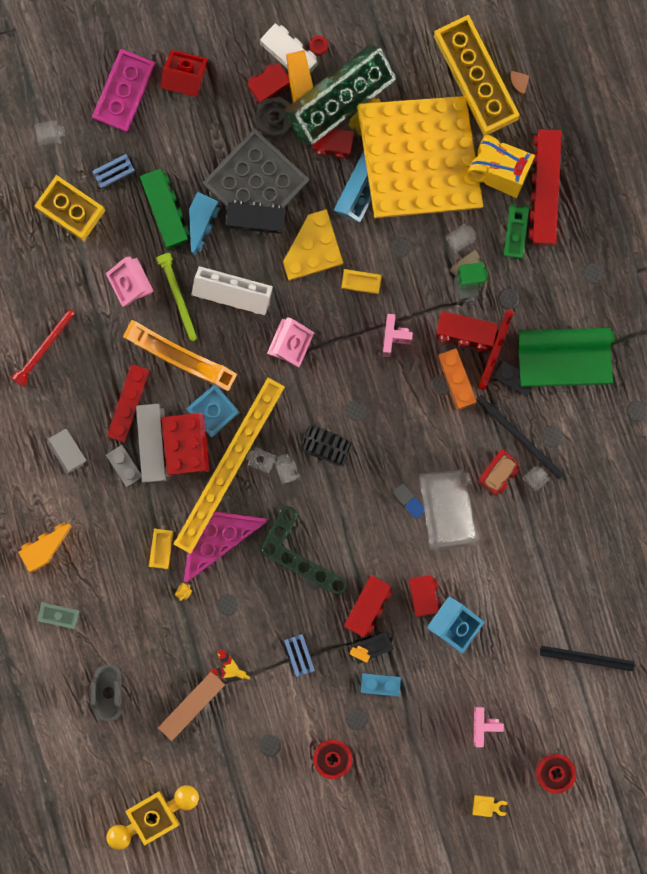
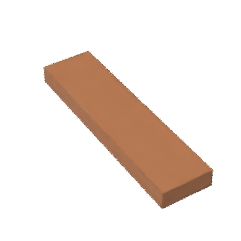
[158,671,225,741]

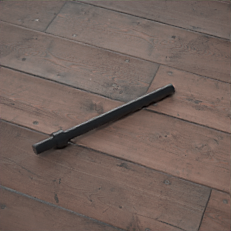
[476,395,564,479]

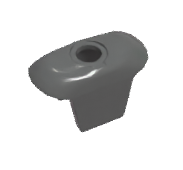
[91,665,121,721]

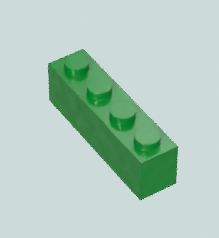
[140,168,190,250]

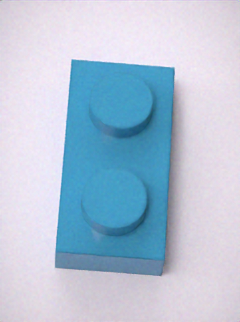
[361,673,401,697]

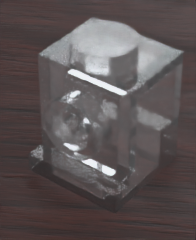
[246,447,277,474]
[275,454,300,485]
[523,465,549,492]

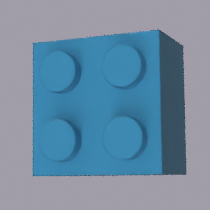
[427,596,485,654]

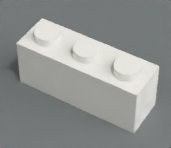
[260,23,317,73]

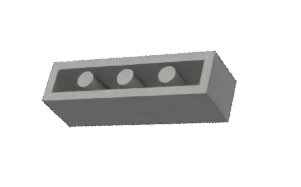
[136,404,170,483]

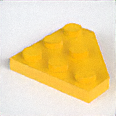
[283,209,343,281]

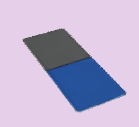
[393,483,426,519]

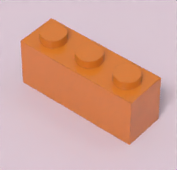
[437,348,477,411]

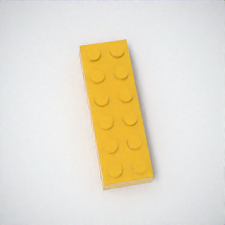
[434,15,520,136]

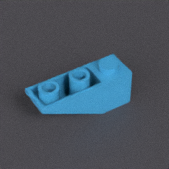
[189,192,220,256]

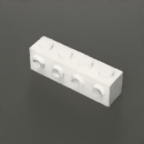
[191,266,273,315]

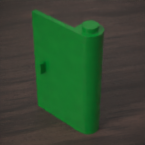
[518,327,615,387]

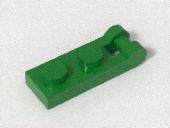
[503,204,529,259]

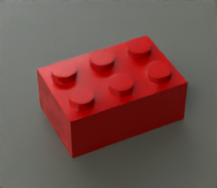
[435,311,498,353]
[162,413,210,476]

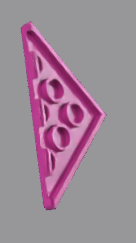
[184,512,267,583]

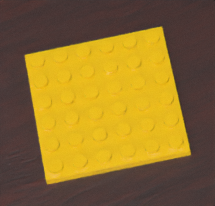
[357,96,483,218]

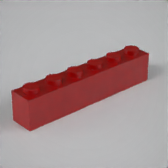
[529,129,562,247]

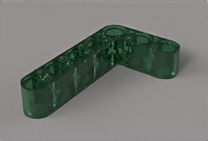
[261,506,347,595]

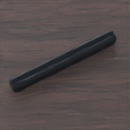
[539,646,635,671]

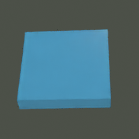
[186,385,240,438]

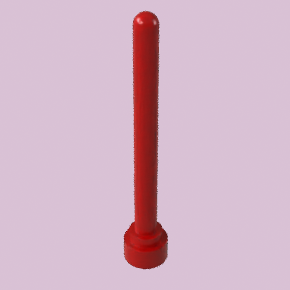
[11,309,75,387]

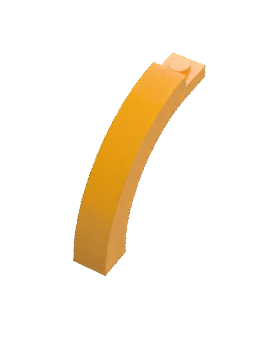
[123,320,237,391]

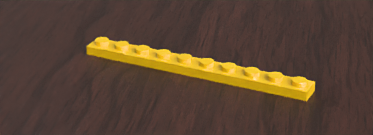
[174,378,285,554]

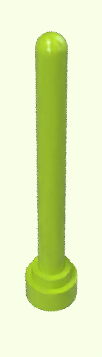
[156,253,197,341]

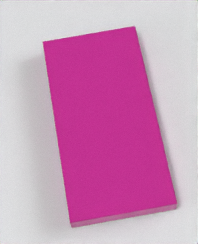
[92,49,156,133]

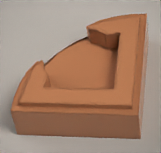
[510,71,530,95]

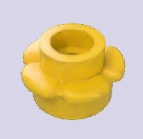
[175,583,192,601]

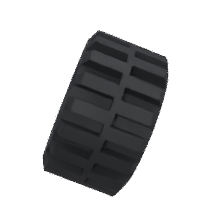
[299,425,352,466]

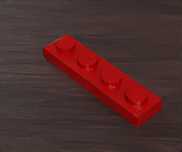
[107,364,150,443]

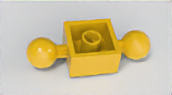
[106,785,199,850]

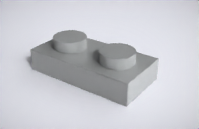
[106,445,142,487]

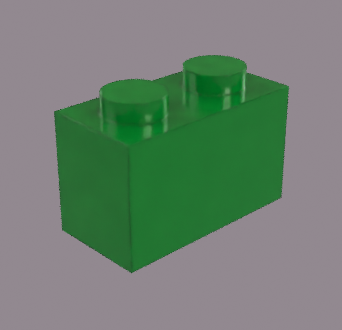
[457,262,488,290]

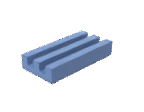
[92,154,135,189]
[284,634,315,677]

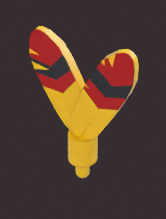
[208,649,250,680]

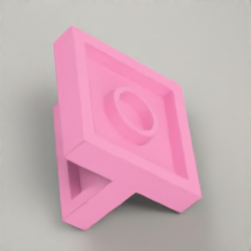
[106,256,154,307]
[382,314,413,357]
[267,317,314,367]
[474,707,504,747]

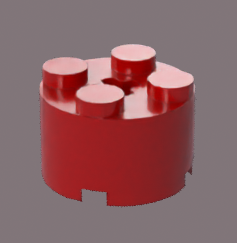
[313,739,352,779]
[535,753,576,794]

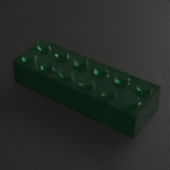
[284,45,397,145]

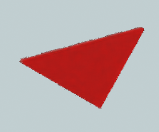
[478,309,514,390]

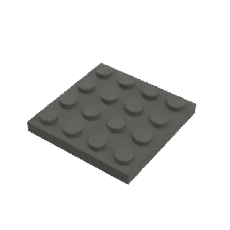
[202,128,310,235]

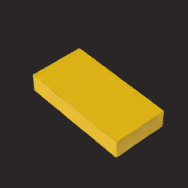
[341,269,382,295]
[149,529,174,569]

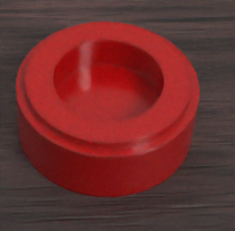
[309,36,328,56]

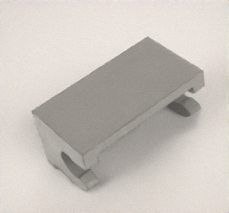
[47,429,86,475]

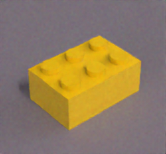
[35,175,105,242]

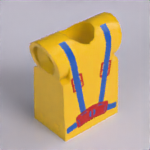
[466,135,535,198]

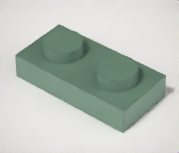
[37,602,80,629]

